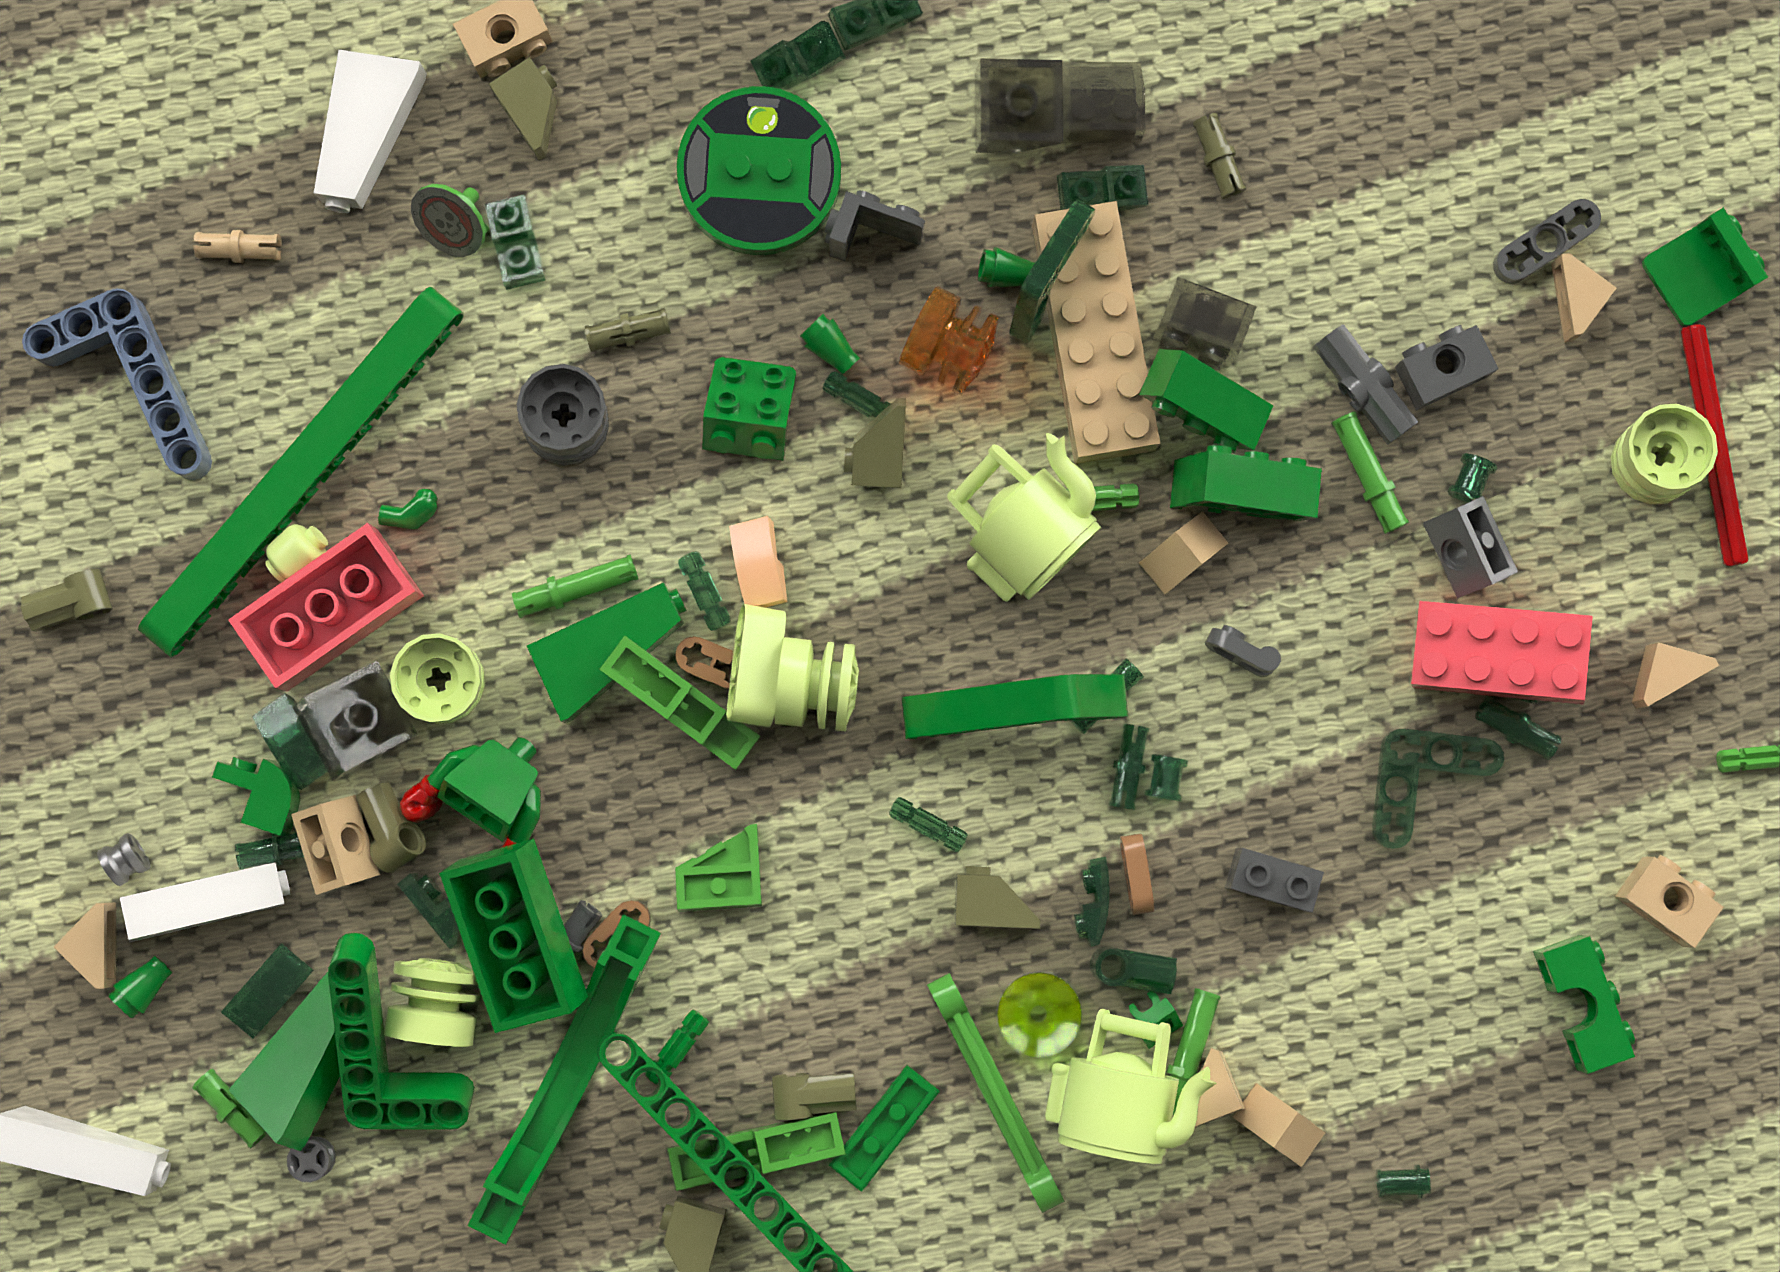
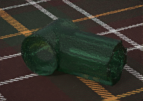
[1090,946,1177,994]

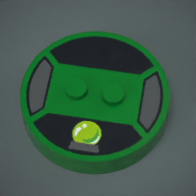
[677,86,841,255]

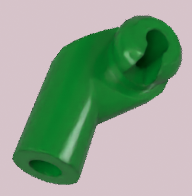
[378,489,438,530]

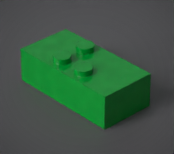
[439,839,588,1033]

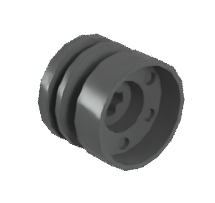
[516,364,609,466]

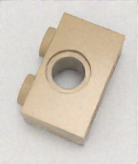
[453,0,553,78]
[291,795,380,895]
[1615,855,1724,948]

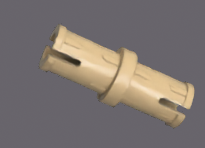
[193,230,282,263]

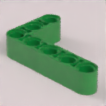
[902,674,1128,739]
[328,933,475,1130]

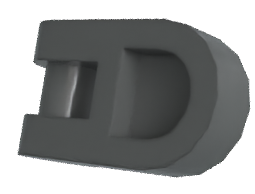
[1205,625,1281,677]

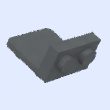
[824,190,925,262]

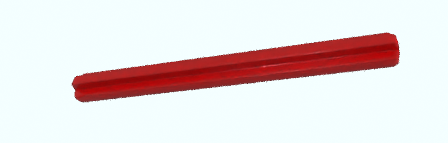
[1681,324,1749,566]

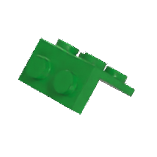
[1642,207,1768,327]
[702,357,796,461]

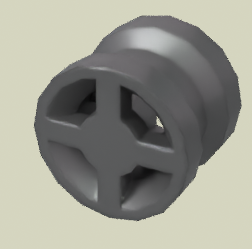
[97,833,151,886]
[287,1136,336,1183]

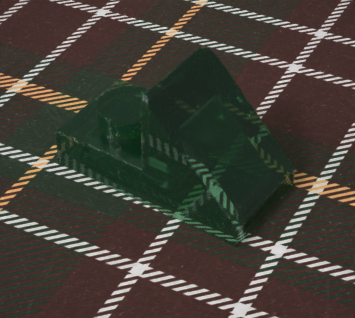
[397,873,463,950]

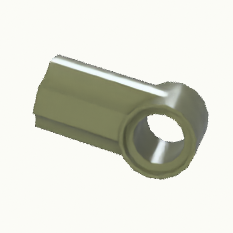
[20,569,113,632]
[356,782,426,873]
[772,1072,857,1120]

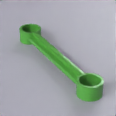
[927,973,1065,1213]

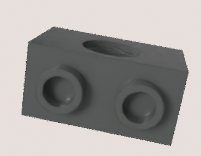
[1395,325,1499,411]
[1423,496,1518,598]
[1225,848,1324,913]

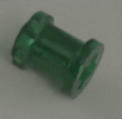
[1447,453,1497,503]
[1144,754,1188,802]

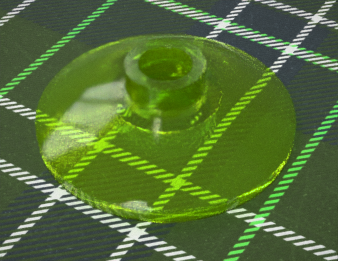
[997,972,1082,1058]

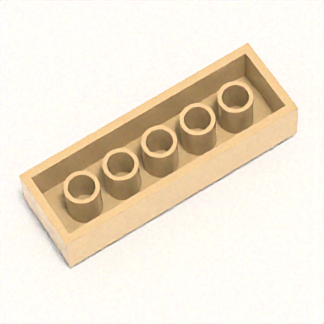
[1032,201,1160,464]

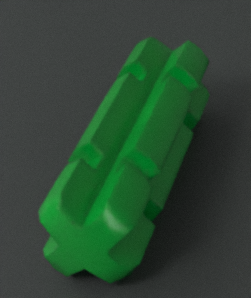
[645,1010,709,1085]

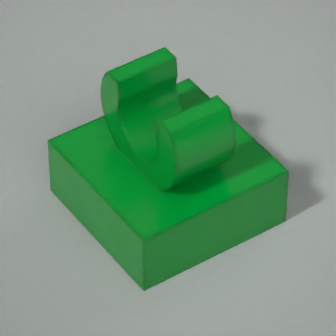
[1129,991,1183,1049]

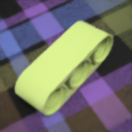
[726,604,786,727]

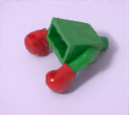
[400,737,541,848]

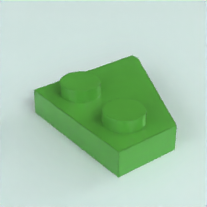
[675,824,762,912]

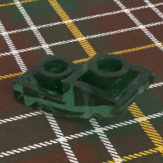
[828,0,923,51]
[750,21,846,90]
[1057,165,1149,211]
[485,194,546,290]
[252,693,334,790]
[1074,856,1110,947]
[221,943,314,1039]

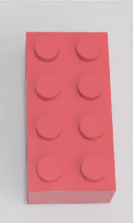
[228,523,424,692]
[1411,601,1593,705]

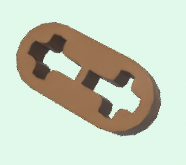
[675,636,733,690]
[1120,833,1154,915]
[583,900,651,968]

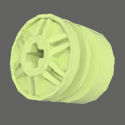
[1611,404,1718,504]
[390,633,485,724]
[775,637,859,732]
[384,958,480,1047]

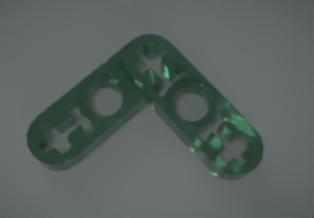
[1009,199,1096,344]
[1372,728,1504,849]

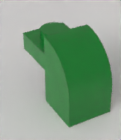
[212,757,300,836]

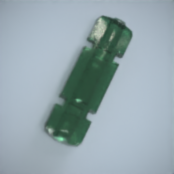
[822,371,891,418]
[678,551,731,631]
[889,797,968,852]

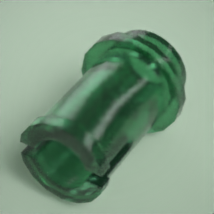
[1376,1164,1431,1199]

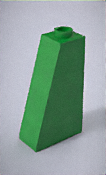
[527,582,687,723]
[229,972,340,1151]

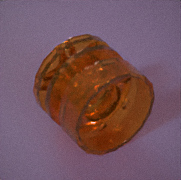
[899,286,1000,396]

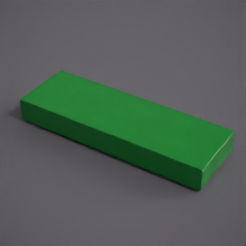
[829,1064,940,1192]

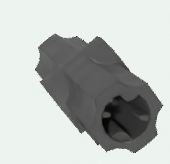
[1313,324,1418,445]

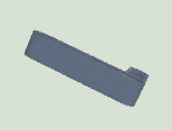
[22,288,212,480]

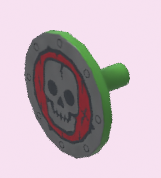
[411,184,490,257]

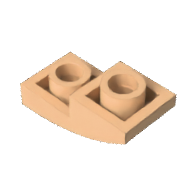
[729,516,787,608]

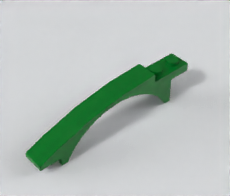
[467,914,661,1245]

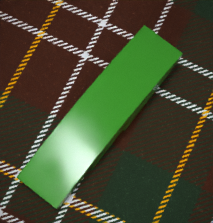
[599,636,760,770]
[666,1112,845,1191]

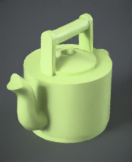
[947,433,1101,602]
[1045,1009,1217,1164]

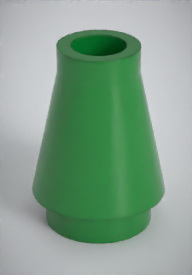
[978,247,1041,287]
[800,314,860,375]
[108,955,173,1019]

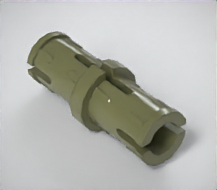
[1193,113,1246,199]
[585,308,671,352]

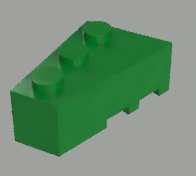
[1170,445,1322,521]

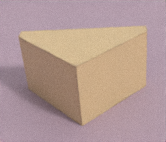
[1551,253,1617,343]
[1139,511,1228,595]
[1632,642,1720,709]
[54,902,116,989]
[1195,1048,1245,1128]
[1232,1083,1325,1167]

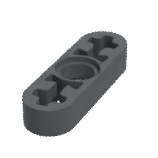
[1493,199,1601,284]

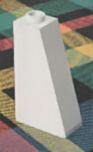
[314,50,427,213]
[120,862,290,943]
[0,1106,171,1196]

